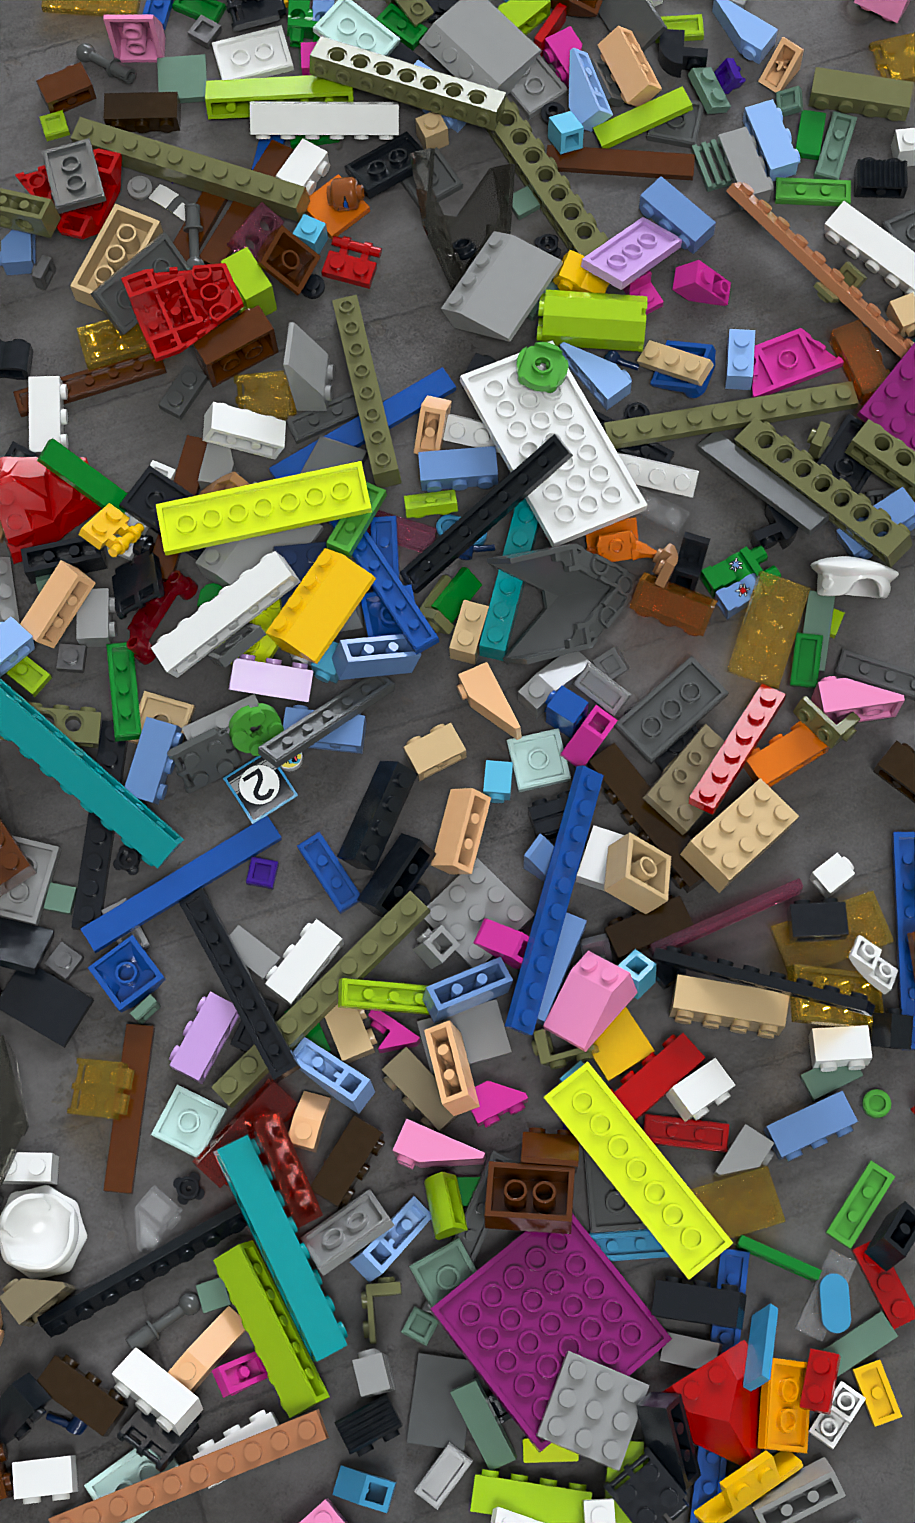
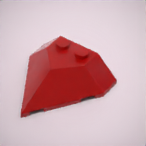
[15,148,122,240]
[662,1339,761,1466]

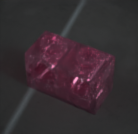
[226,202,284,260]

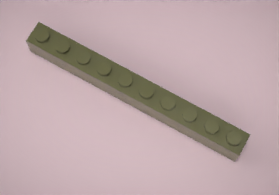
[71,117,310,222]

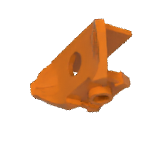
[585,517,657,562]

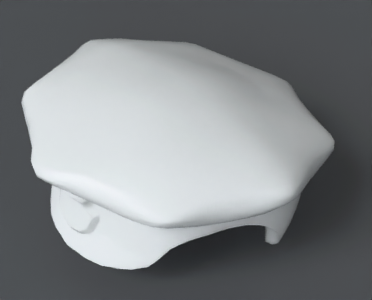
[810,556,899,598]
[0,1185,87,1280]

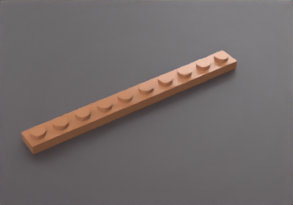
[726,182,914,359]
[48,1409,329,1523]

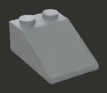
[283,322,335,411]

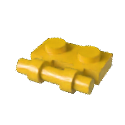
[78,503,144,557]

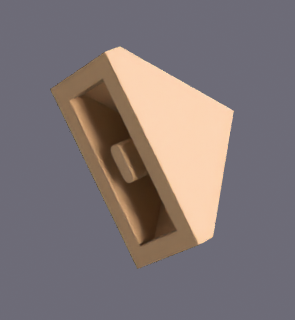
[758,37,804,93]

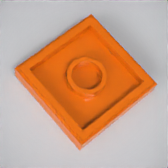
[306,174,370,240]

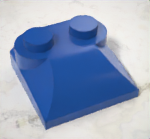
[650,340,716,398]
[361,585,415,637]
[88,935,166,1013]

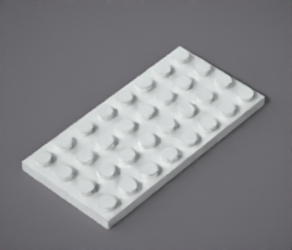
[460,341,648,547]

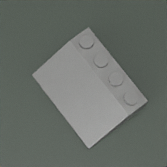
[419,0,542,96]
[441,231,563,342]
[195,481,324,610]

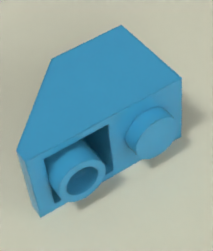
[332,1465,397,1513]

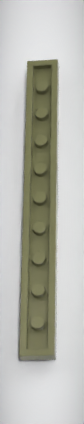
[603,381,859,449]
[212,891,431,1108]

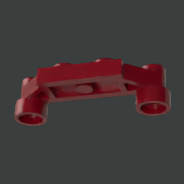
[126,570,198,665]

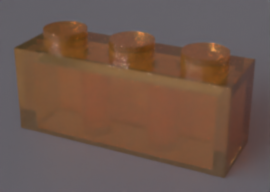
[829,319,890,405]
[629,572,718,637]

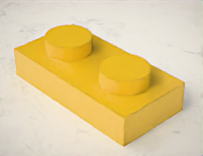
[852,1360,902,1427]

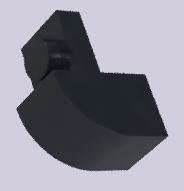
[658,29,708,78]
[750,504,799,550]
[668,531,710,598]

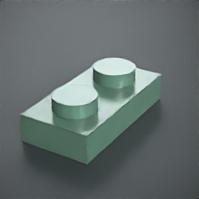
[687,67,731,114]

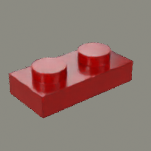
[799,1348,841,1415]

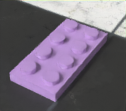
[581,217,682,290]

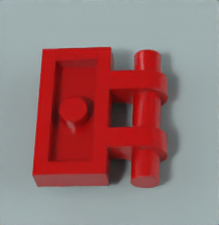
[322,236,382,289]

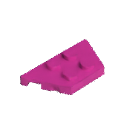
[752,328,844,398]

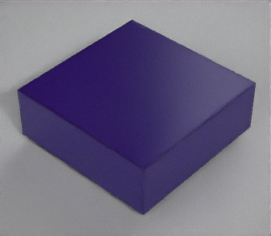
[246,857,279,889]

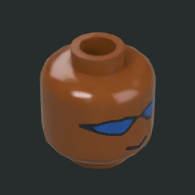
[327,177,364,211]

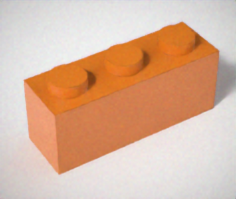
[743,721,829,787]

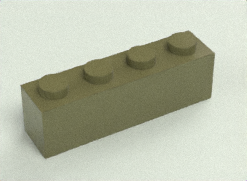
[808,67,914,121]

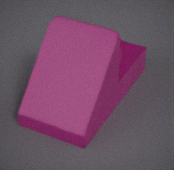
[623,270,664,315]
[368,1010,421,1053]
[212,1351,268,1398]

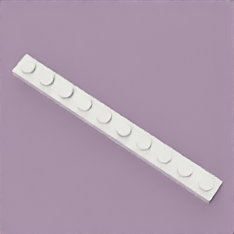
[443,414,699,498]

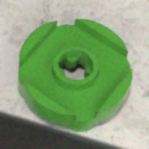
[516,342,568,393]
[228,703,284,756]

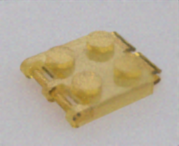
[869,32,915,82]
[234,370,297,421]
[67,1058,135,1120]

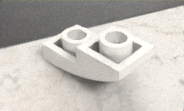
[849,935,898,994]
[808,1381,866,1450]

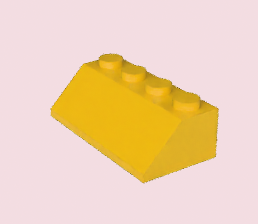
[266,548,376,664]

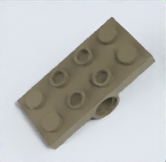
[643,724,725,835]

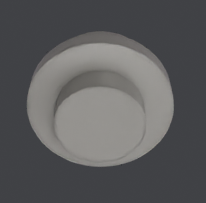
[127,176,152,201]

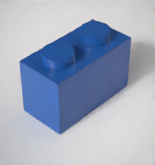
[545,685,589,739]

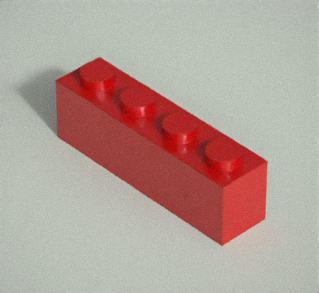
[610,1033,705,1121]

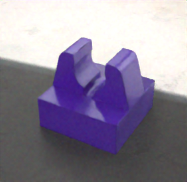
[714,58,746,94]

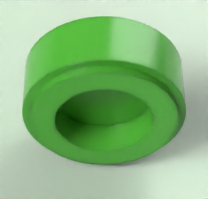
[862,1089,891,1119]

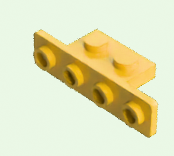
[694,1450,803,1523]

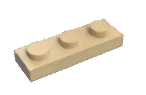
[637,340,714,386]

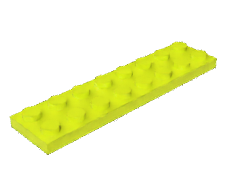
[156,461,372,556]
[543,1062,733,1280]

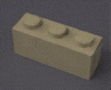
[382,1047,461,1133]

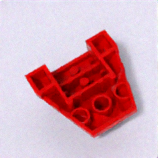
[121,263,244,362]
[0,457,101,564]

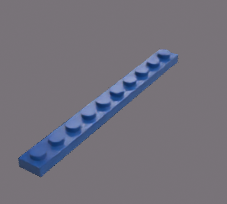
[505,765,604,1035]
[689,1249,750,1523]

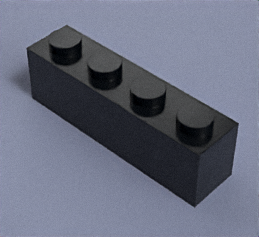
[337,761,418,871]

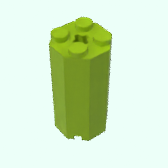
[537,289,647,352]

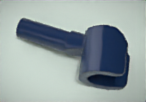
[604,350,639,370]
[458,544,495,560]
[46,1413,88,1435]

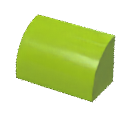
[424,1172,468,1240]

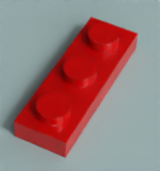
[851,1241,915,1329]

